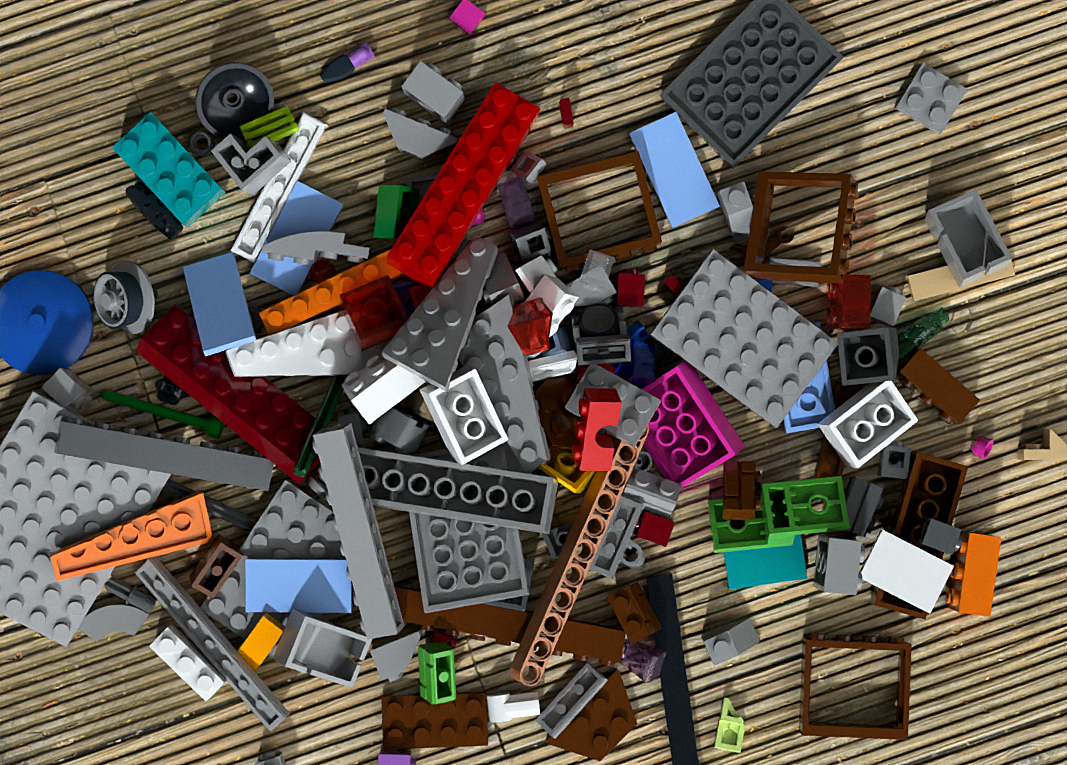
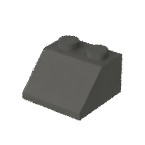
[837,327,899,386]

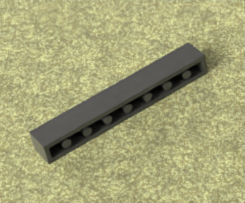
[54,417,274,491]

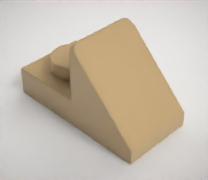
[1017,428,1067,460]

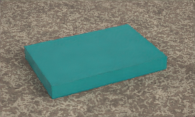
[723,534,807,590]

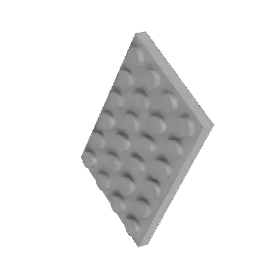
[650,249,838,428]
[409,443,530,613]
[200,479,346,667]

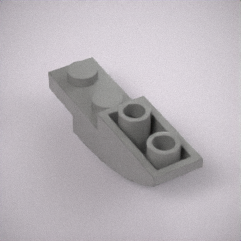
[262,231,371,265]

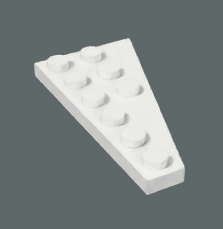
[225,300,390,377]

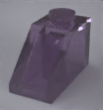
[497,176,536,231]

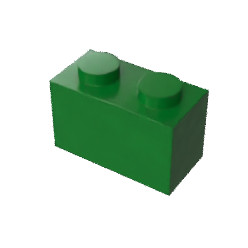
[373,185,419,241]

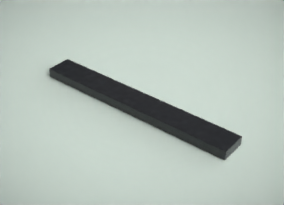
[646,573,699,765]

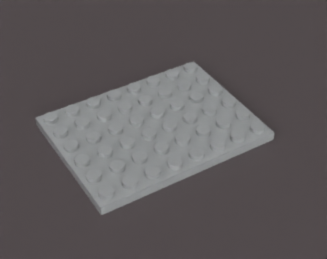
[0,390,171,647]

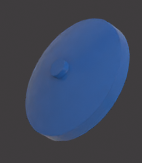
[0,270,94,375]

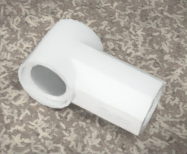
[487,691,540,723]

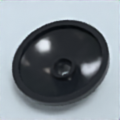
[195,62,274,140]

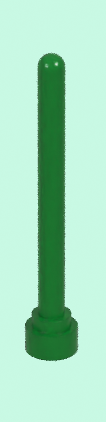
[102,390,224,439]

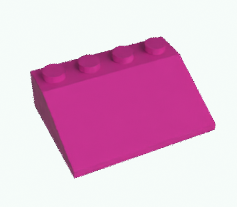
[642,361,746,488]

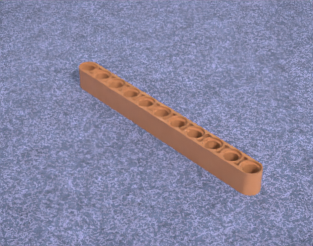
[510,425,649,686]

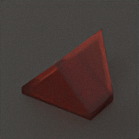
[507,297,553,356]

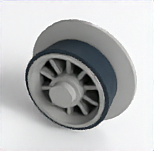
[93,261,158,334]

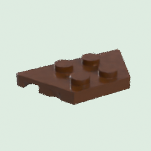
[534,373,599,452]
[546,669,637,761]

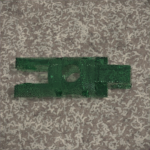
[897,307,949,361]

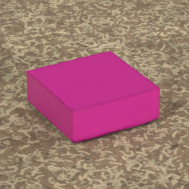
[449,0,485,35]

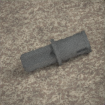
[105,577,157,614]

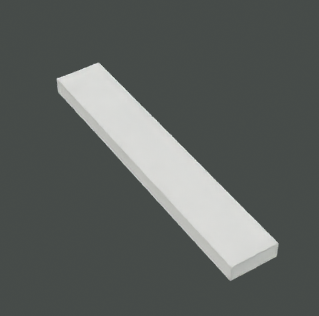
[231,112,327,263]

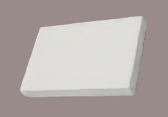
[859,529,954,613]

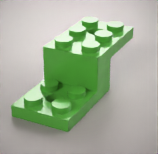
[707,476,849,553]

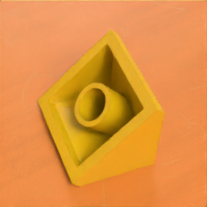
[538,449,595,494]

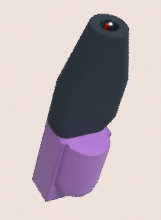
[320,42,375,83]

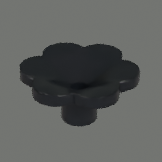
[155,375,187,405]

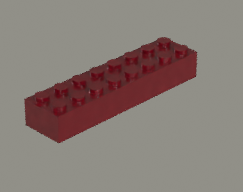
[136,304,320,484]

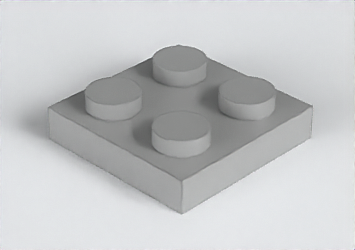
[895,63,968,135]

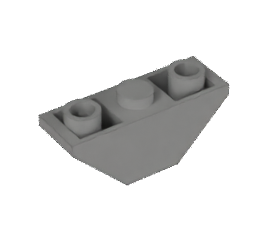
[383,108,458,161]

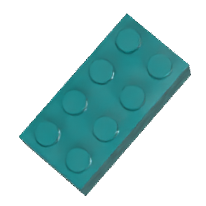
[112,112,226,227]

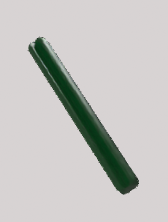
[293,375,348,477]

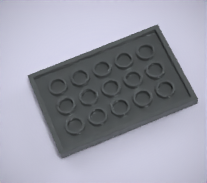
[659,0,844,169]

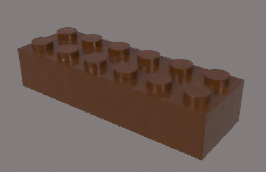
[869,452,968,620]

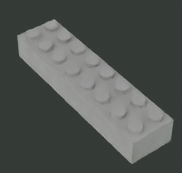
[358,448,558,534]

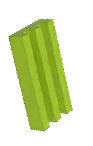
[240,106,299,149]

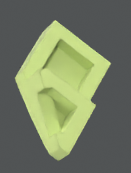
[714,698,745,753]

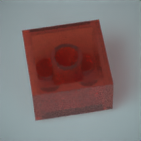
[339,275,409,351]
[826,275,871,331]

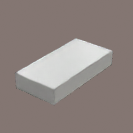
[528,350,577,382]

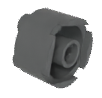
[370,404,431,455]

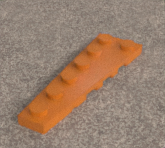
[50,490,214,581]

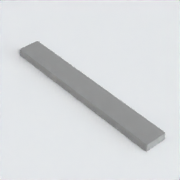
[134,556,290,732]

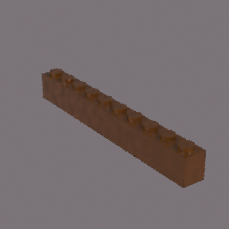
[394,585,626,666]

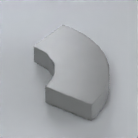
[78,604,150,642]

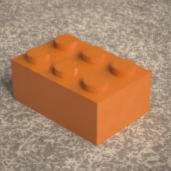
[945,531,1001,617]

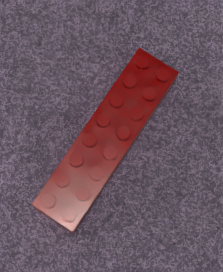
[387,82,541,290]

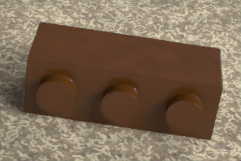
[897,348,980,425]

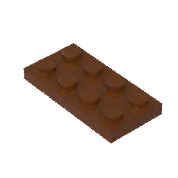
[381,692,488,750]

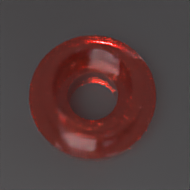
[310,259,336,283]

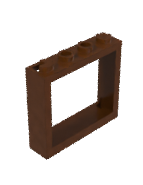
[537,151,662,273]
[744,171,859,284]
[799,633,912,740]

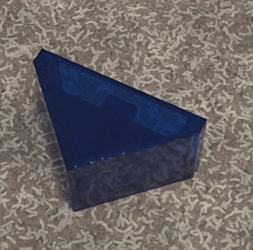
[614,339,655,389]

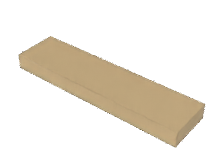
[906,250,1015,302]

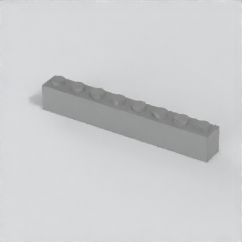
[312,423,404,640]

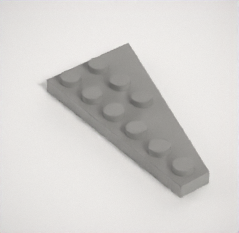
[458,295,551,473]

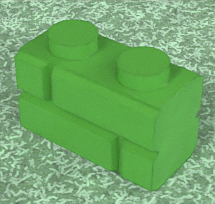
[418,641,456,704]

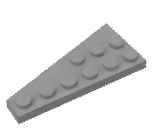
[382,235,498,393]

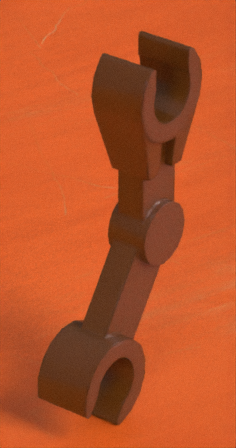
[729,226,794,262]

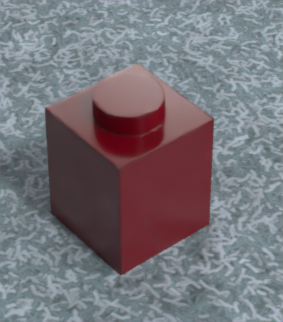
[616,269,645,308]
[634,511,675,547]

